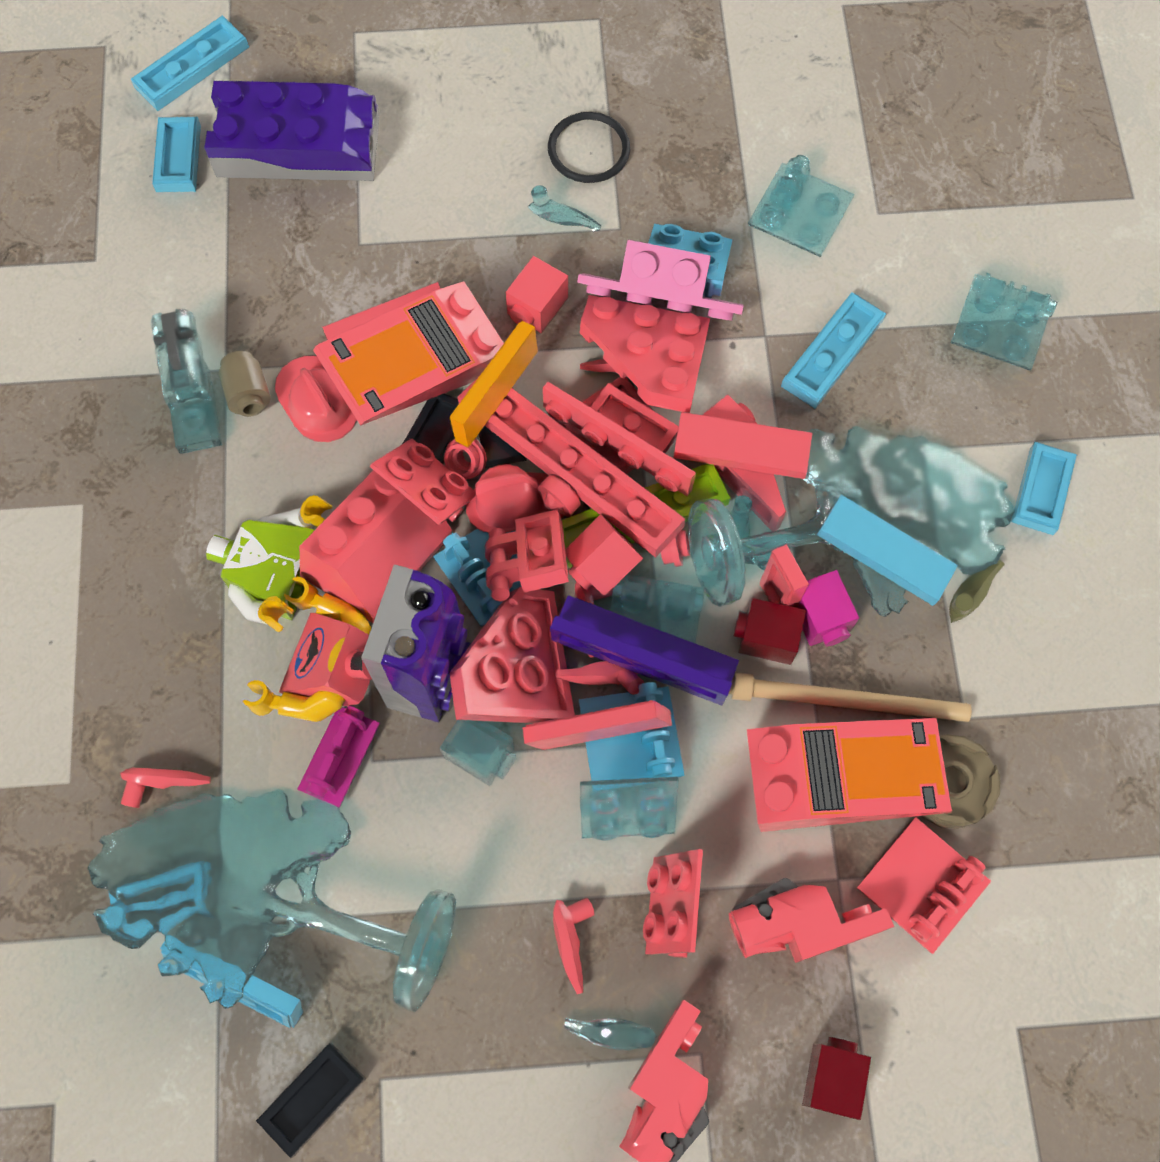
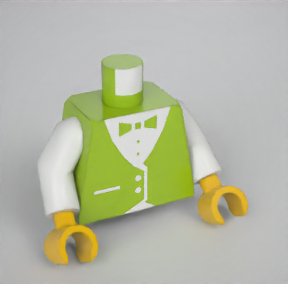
[206,495,333,632]

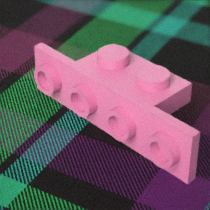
[577,240,744,321]

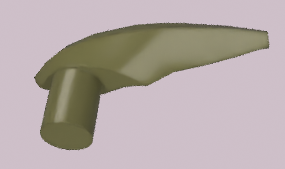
[949,559,1005,623]

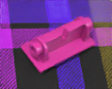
[297,705,380,808]

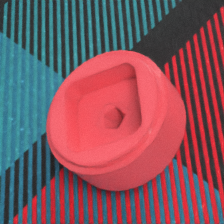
[538,475,581,517]

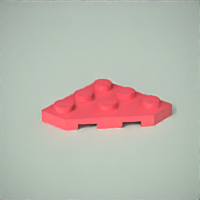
[580,295,710,413]
[449,587,575,723]

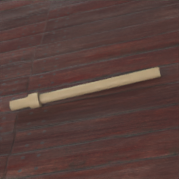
[729,672,972,722]

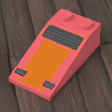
[313,281,504,426]
[747,718,952,832]

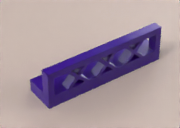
[550,595,739,706]

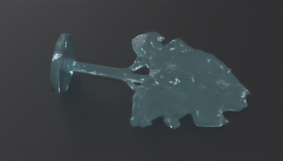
[688,426,1015,617]
[87,789,456,1012]

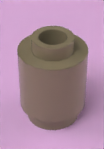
[218,351,271,417]

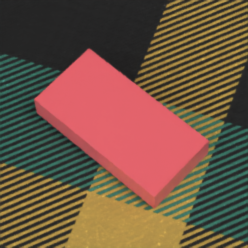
[759,544,809,608]

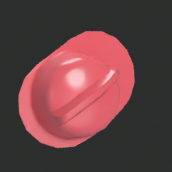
[275,356,357,442]
[466,464,564,533]

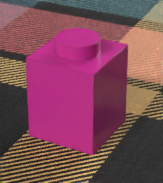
[797,570,859,647]

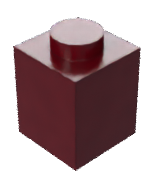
[733,598,806,665]
[802,1037,871,1120]

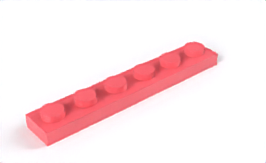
[457,378,685,558]

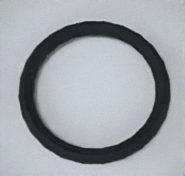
[548,112,631,183]

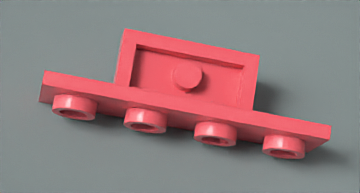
[543,381,696,497]

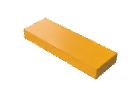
[450,321,538,448]

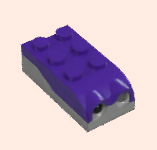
[204,81,379,181]
[361,565,471,723]

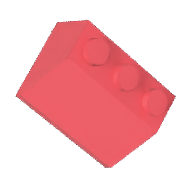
[299,470,452,623]

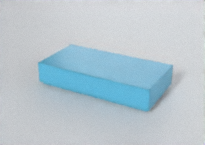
[152,117,201,192]
[1011,442,1077,535]

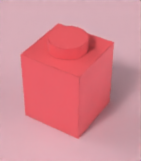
[505,256,568,333]
[565,514,643,596]

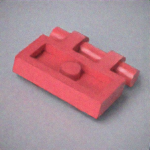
[485,509,569,601]

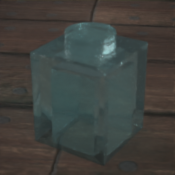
[440,720,517,786]

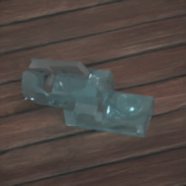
[151,309,222,454]

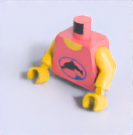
[242,577,372,722]

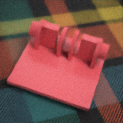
[370,438,476,525]
[857,817,991,954]
[643,849,703,958]

